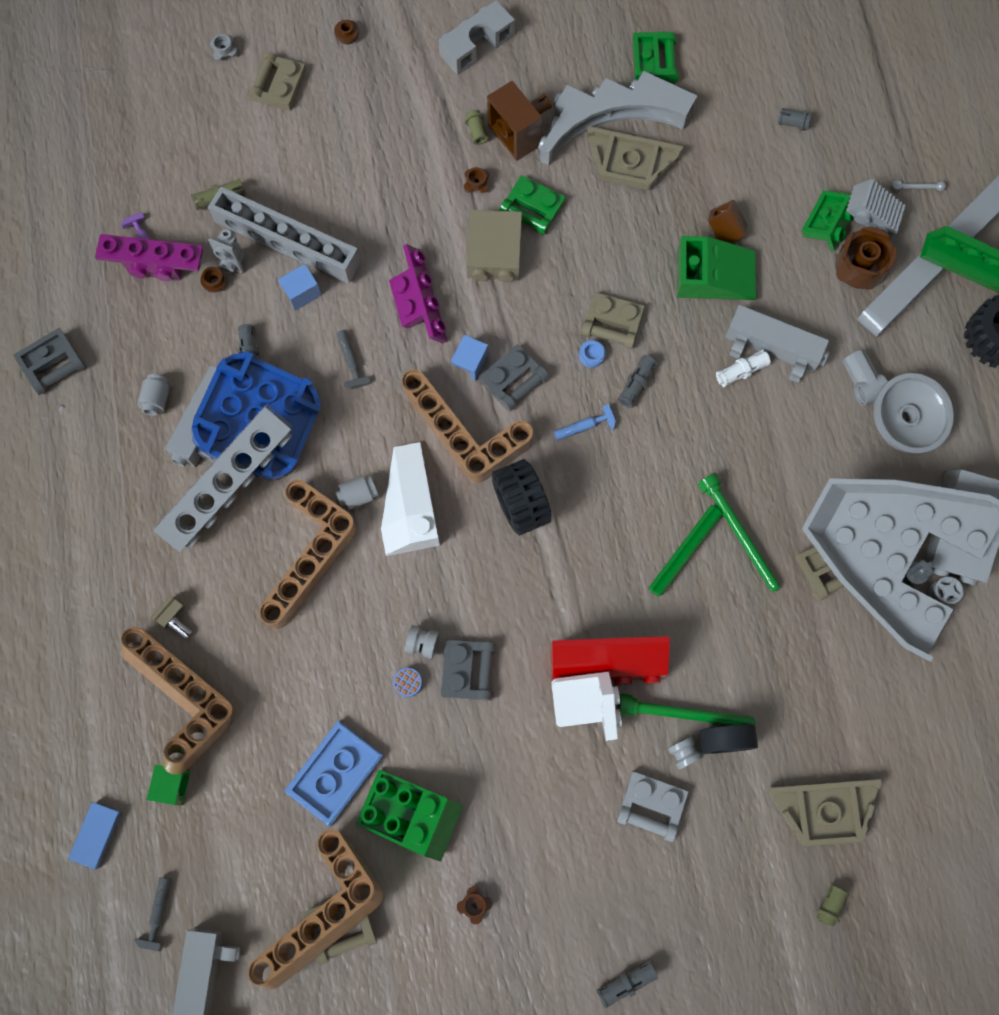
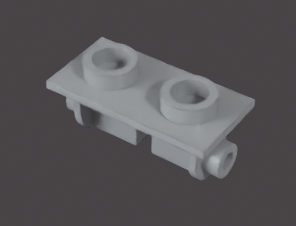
[208,229,244,274]

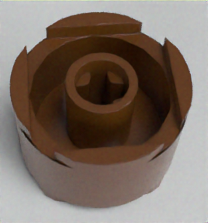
[835,227,897,290]

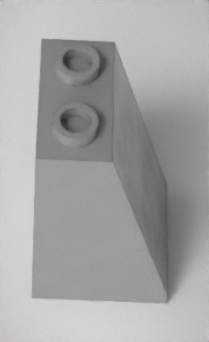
[925,469,999,586]

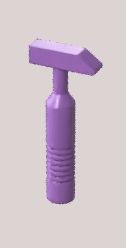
[121,212,151,240]

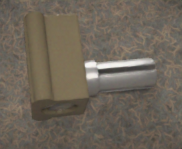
[151,595,192,639]

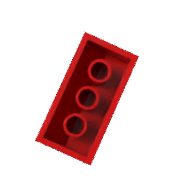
[550,636,670,685]

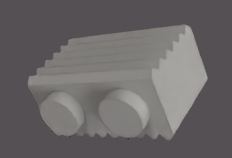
[846,179,906,236]

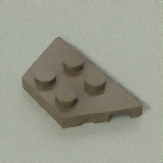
[587,126,683,190]
[767,779,882,846]

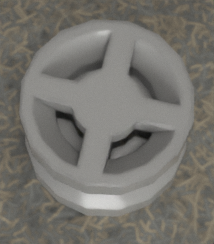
[928,577,964,607]
[668,736,704,770]

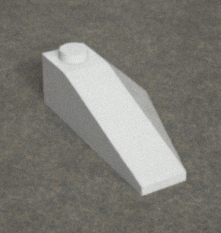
[381,442,440,556]

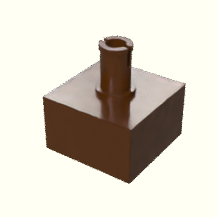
[487,81,552,161]

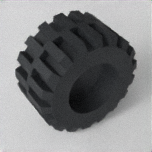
[964,295,999,368]
[492,459,551,536]

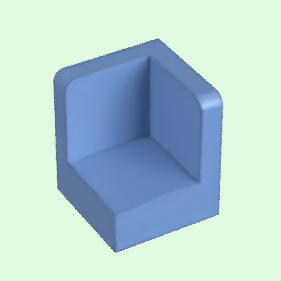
[278,264,322,310]
[451,335,489,381]

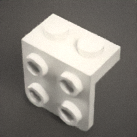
[551,672,622,741]

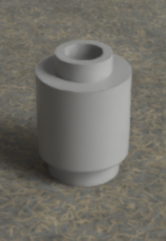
[137,374,170,416]
[335,475,378,510]

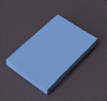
[284,721,384,827]

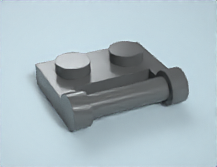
[13,327,86,395]
[478,344,550,411]
[441,640,496,701]

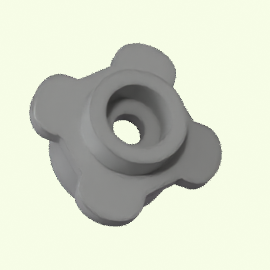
[210,34,237,60]

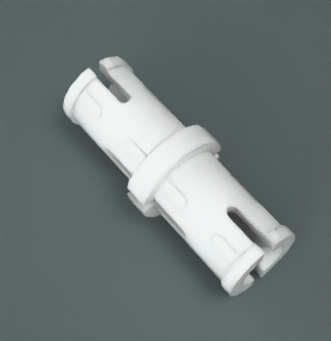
[716,350,771,387]

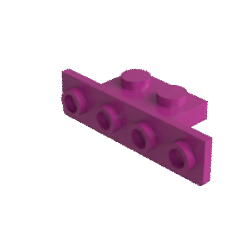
[95,234,203,281]
[389,244,447,344]

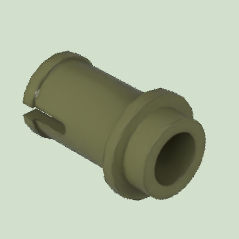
[465,110,489,145]
[816,885,848,927]

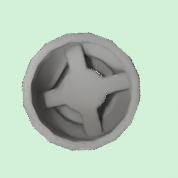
[405,625,440,659]

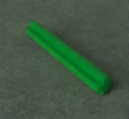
[649,505,722,597]

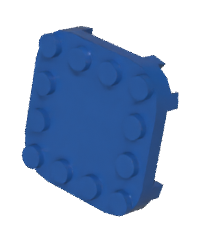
[191,351,321,480]

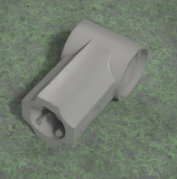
[842,350,888,406]

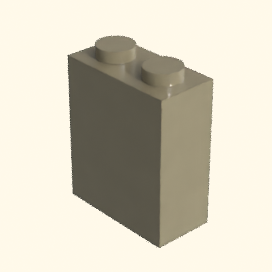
[467,210,522,282]

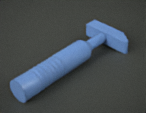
[554,404,616,441]

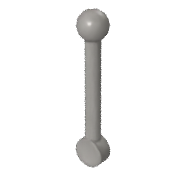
[891,180,946,192]

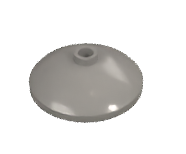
[874,373,954,454]

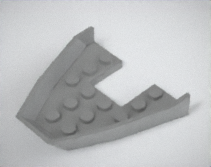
[802,478,999,662]

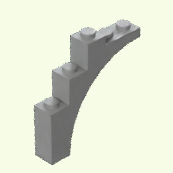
[538,71,697,165]

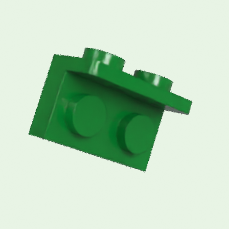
[801,190,854,251]

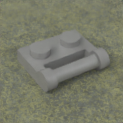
[616,772,689,843]

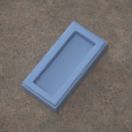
[68,802,122,869]

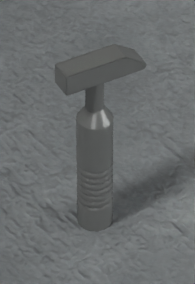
[337,330,370,389]
[134,877,171,951]

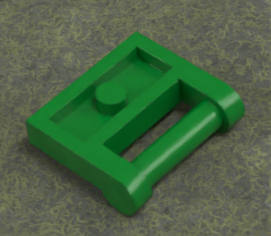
[632,32,679,83]
[499,175,566,235]

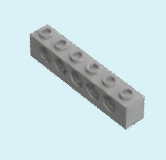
[208,186,361,284]
[153,404,293,552]

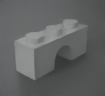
[438,0,515,75]

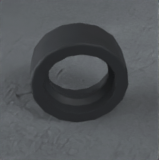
[699,724,758,754]

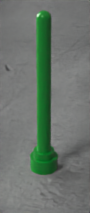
[697,473,780,592]
[618,694,756,725]

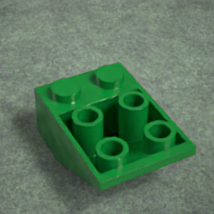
[677,236,756,300]
[355,770,464,862]

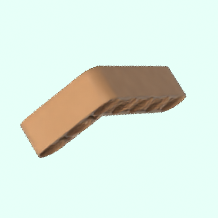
[401,369,533,483]
[259,480,357,629]
[121,627,233,775]
[248,829,383,990]

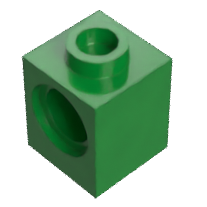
[146,764,191,806]

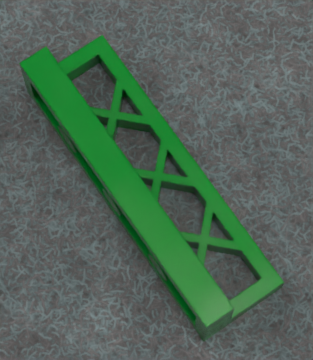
[920,226,999,293]

